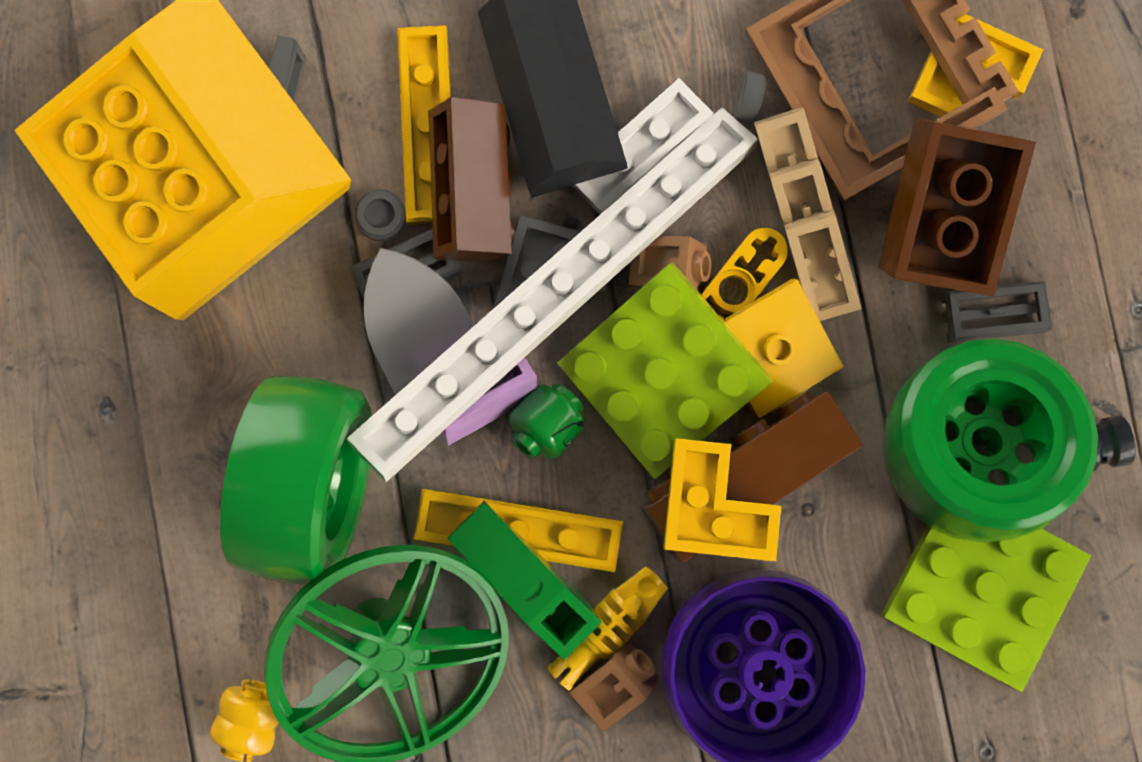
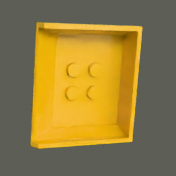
[14,0,351,320]

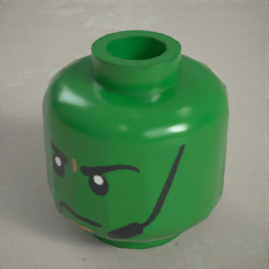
[509,383,584,459]

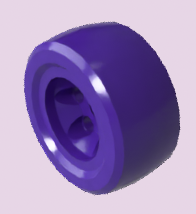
[661,569,866,762]

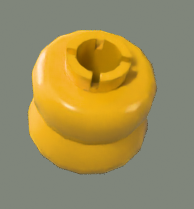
[210,679,279,762]

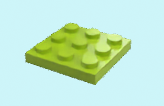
[557,263,774,479]
[880,525,1092,692]

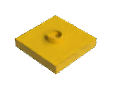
[723,279,844,419]

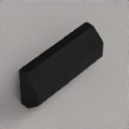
[477,0,628,198]

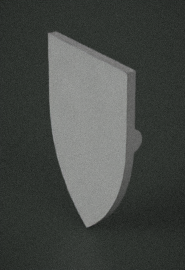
[363,248,474,395]

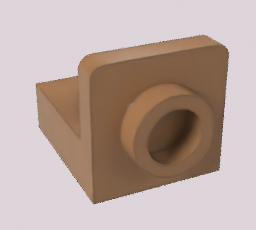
[629,236,711,294]
[569,640,660,732]

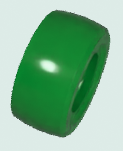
[883,338,1098,543]
[220,376,372,585]

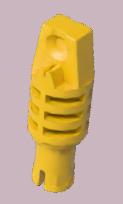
[547,566,668,691]

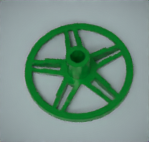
[264,545,509,762]

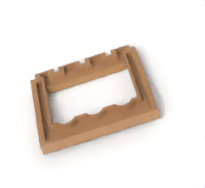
[746,0,1019,203]

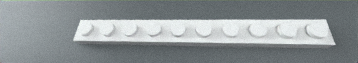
[347,108,758,482]

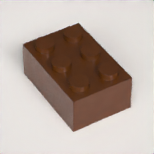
[878,117,1036,297]

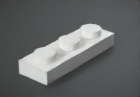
[572,78,713,214]

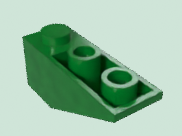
[447,501,602,660]

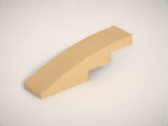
[754,107,862,321]

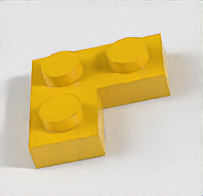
[907,14,1044,117]
[663,438,781,562]

